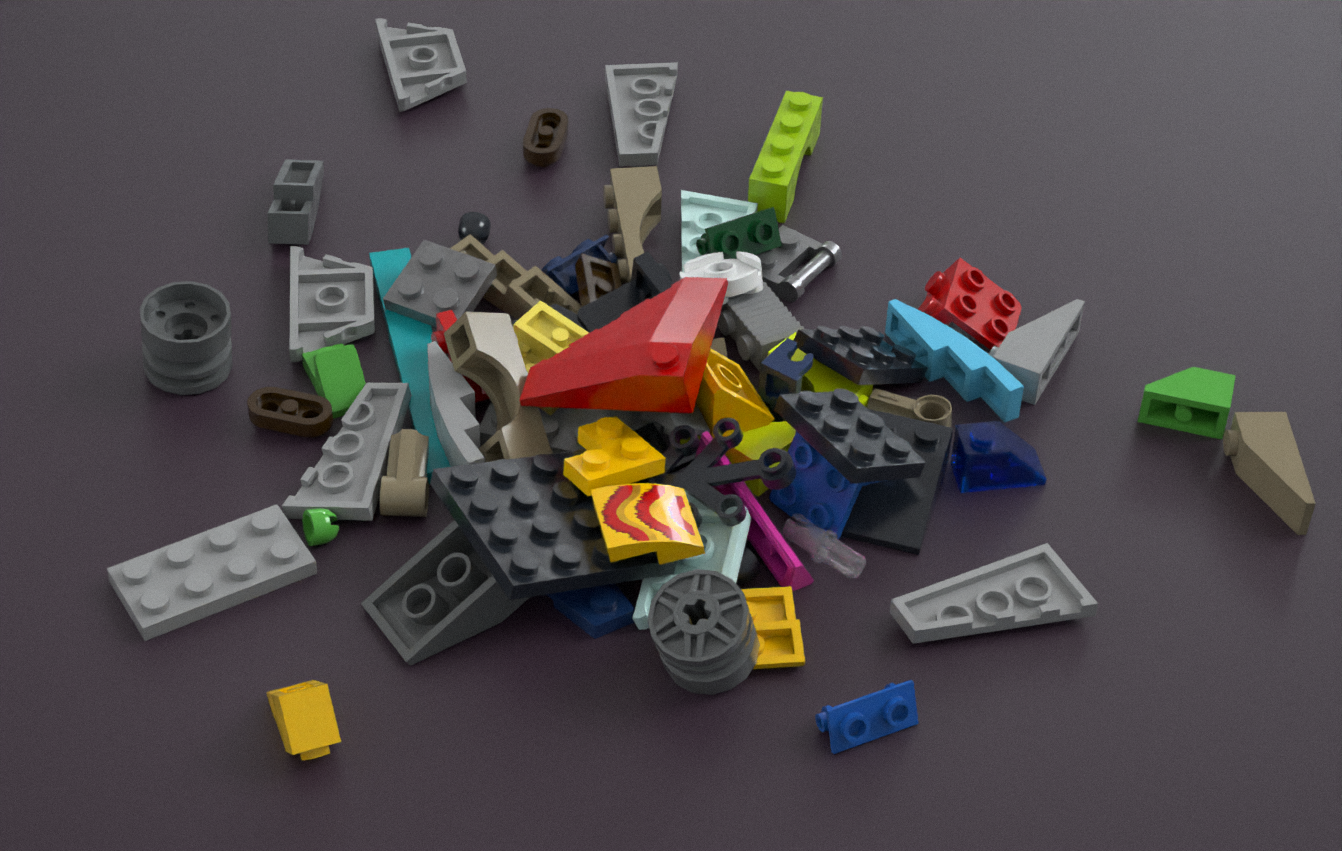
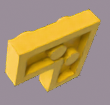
[563,416,666,496]

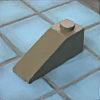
[1223,412,1316,535]

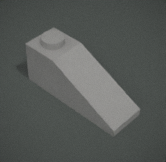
[989,299,1085,405]

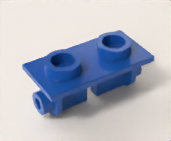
[815,680,919,754]

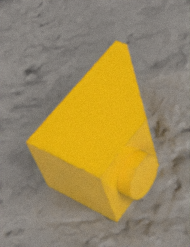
[267,680,341,760]

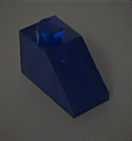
[950,421,1047,493]

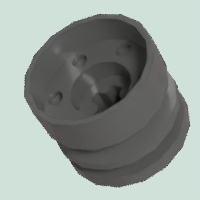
[139,281,233,395]
[647,569,760,695]

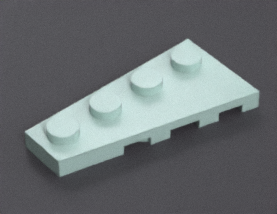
[681,190,758,273]

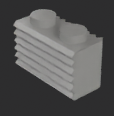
[717,282,804,371]

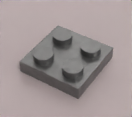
[383,240,497,328]

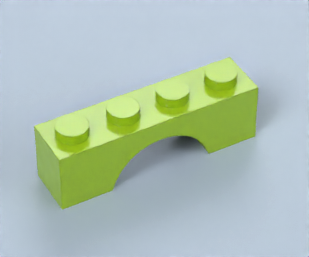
[748,91,823,223]

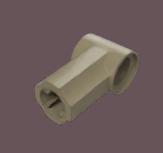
[867,388,952,427]
[380,429,429,517]

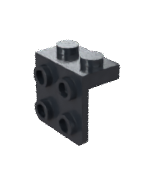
[577,251,673,333]

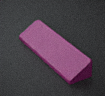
[695,431,814,592]

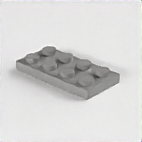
[107,504,317,641]

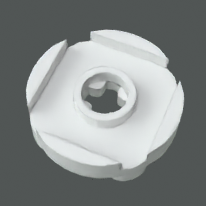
[679,252,763,305]

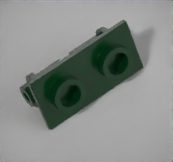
[696,207,782,259]

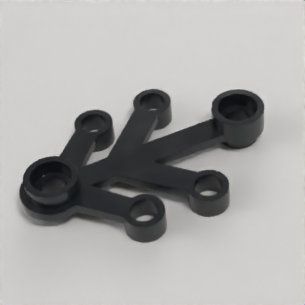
[630,418,796,528]

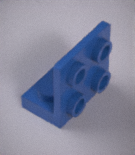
[769,431,887,545]

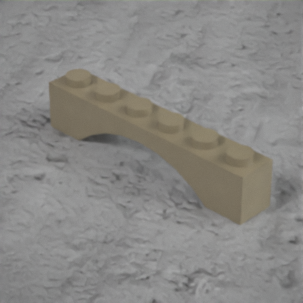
[603,166,662,284]

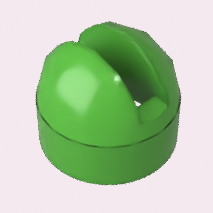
[302,508,339,546]

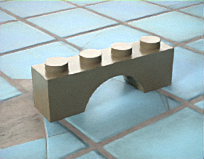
[444,311,553,462]

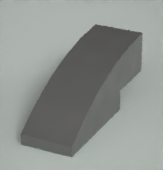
[268,159,324,245]

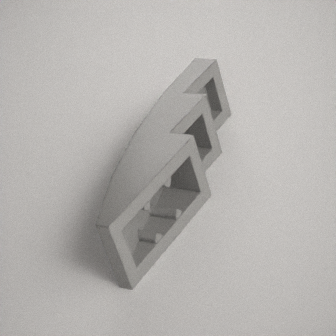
[427,341,485,467]

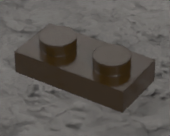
[575,253,622,307]

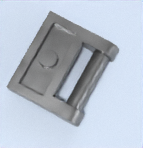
[756,225,842,302]

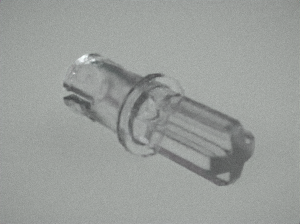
[782,513,866,578]

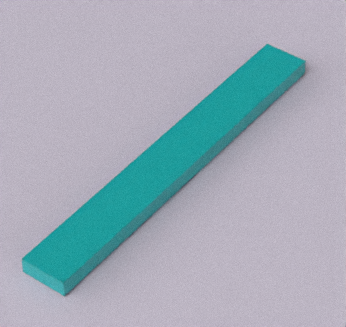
[369,248,451,484]

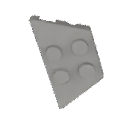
[375,18,467,112]
[289,246,375,362]

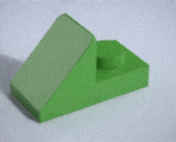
[302,343,366,419]

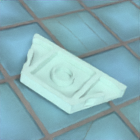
[632,492,751,630]

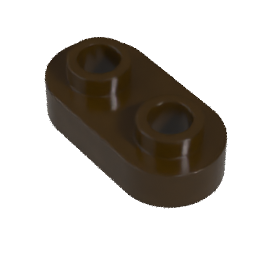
[523,108,568,167]
[247,387,333,437]

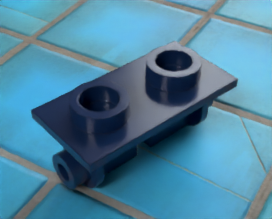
[542,234,618,297]

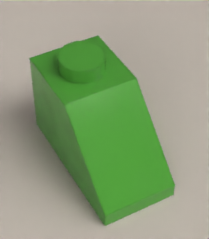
[1137,367,1236,439]

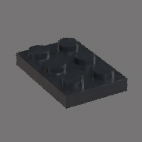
[793,326,928,385]
[774,389,926,484]

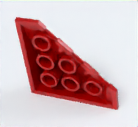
[519,277,728,413]

